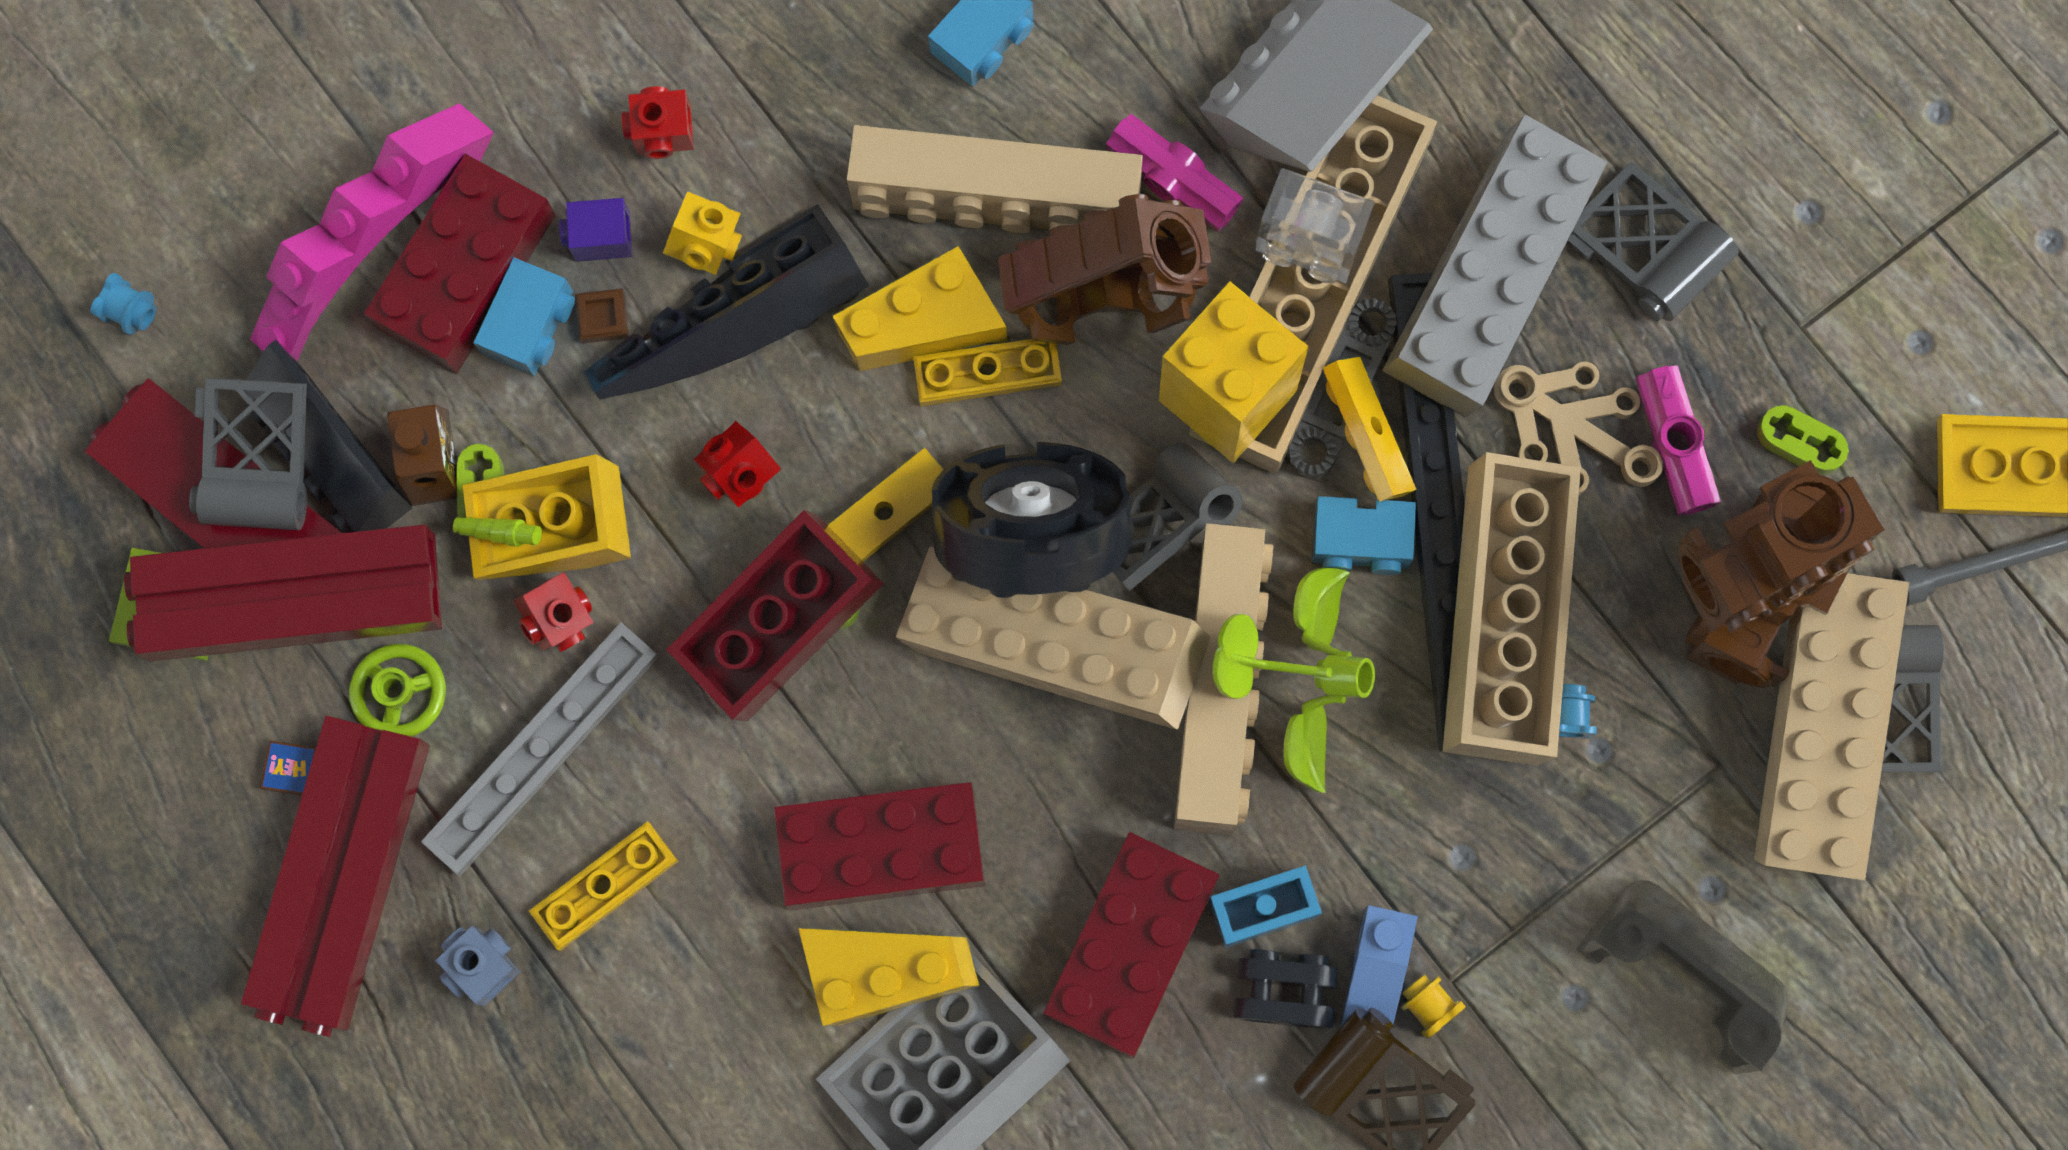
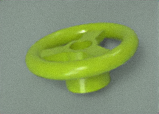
[349,644,446,737]

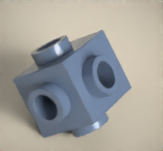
[435,926,521,1006]

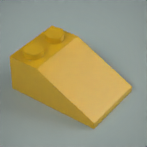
[462,454,631,580]

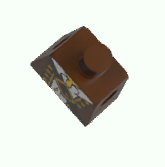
[387,404,457,506]

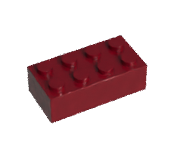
[364,153,556,374]
[666,510,884,721]
[774,782,986,911]
[1043,832,1220,1059]

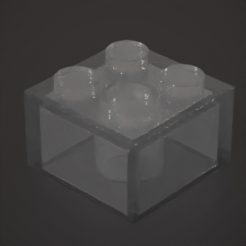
[1255,168,1375,284]

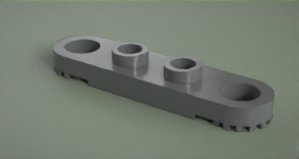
[1288,298,1397,478]

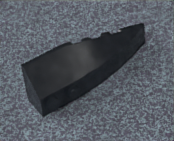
[584,204,869,400]

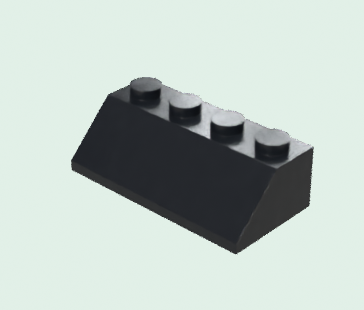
[245,340,413,533]

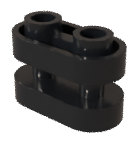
[1233,949,1338,1029]

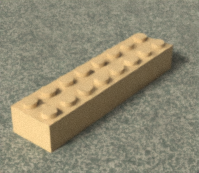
[1189,95,1437,475]

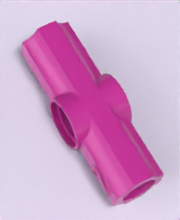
[1106,114,1243,233]
[1635,365,1721,516]

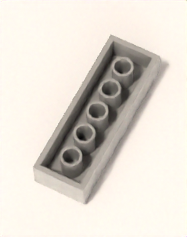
[1382,114,1607,418]

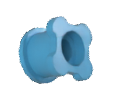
[90,273,156,335]
[1559,684,1597,739]

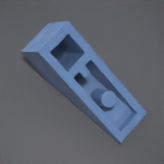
[1339,905,1418,1031]

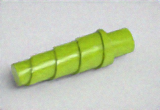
[453,517,542,547]

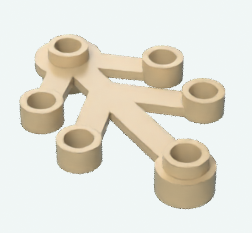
[1494,361,1663,496]

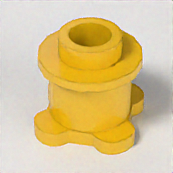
[1401,974,1466,1038]

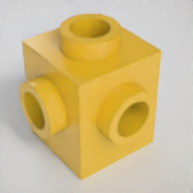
[663,191,742,275]

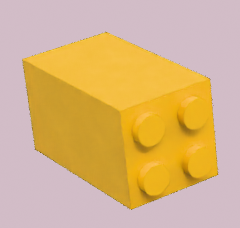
[1159,281,1308,463]

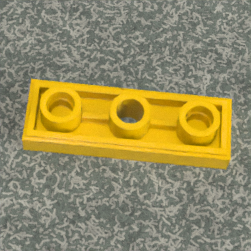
[913,339,1062,406]
[1323,357,1417,502]
[828,448,943,562]
[529,821,679,951]

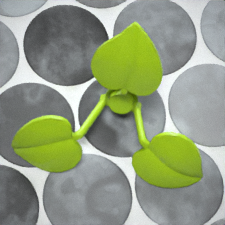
[1213,568,1375,793]

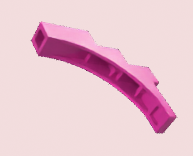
[250,103,494,361]

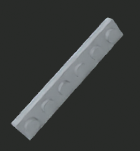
[421,622,659,876]

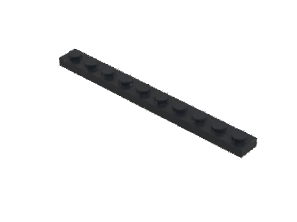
[1388,273,1465,752]

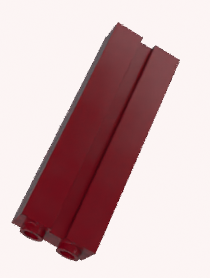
[84,378,342,549]
[124,524,442,662]
[241,716,430,1037]

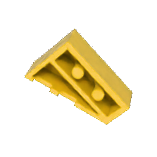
[833,246,1008,371]
[798,928,979,1026]

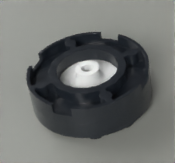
[932,442,1131,598]

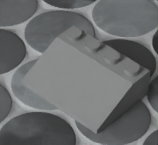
[1199,0,1433,172]
[816,953,1070,1150]

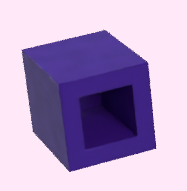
[559,198,633,262]

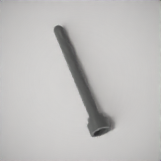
[1892,530,2068,606]

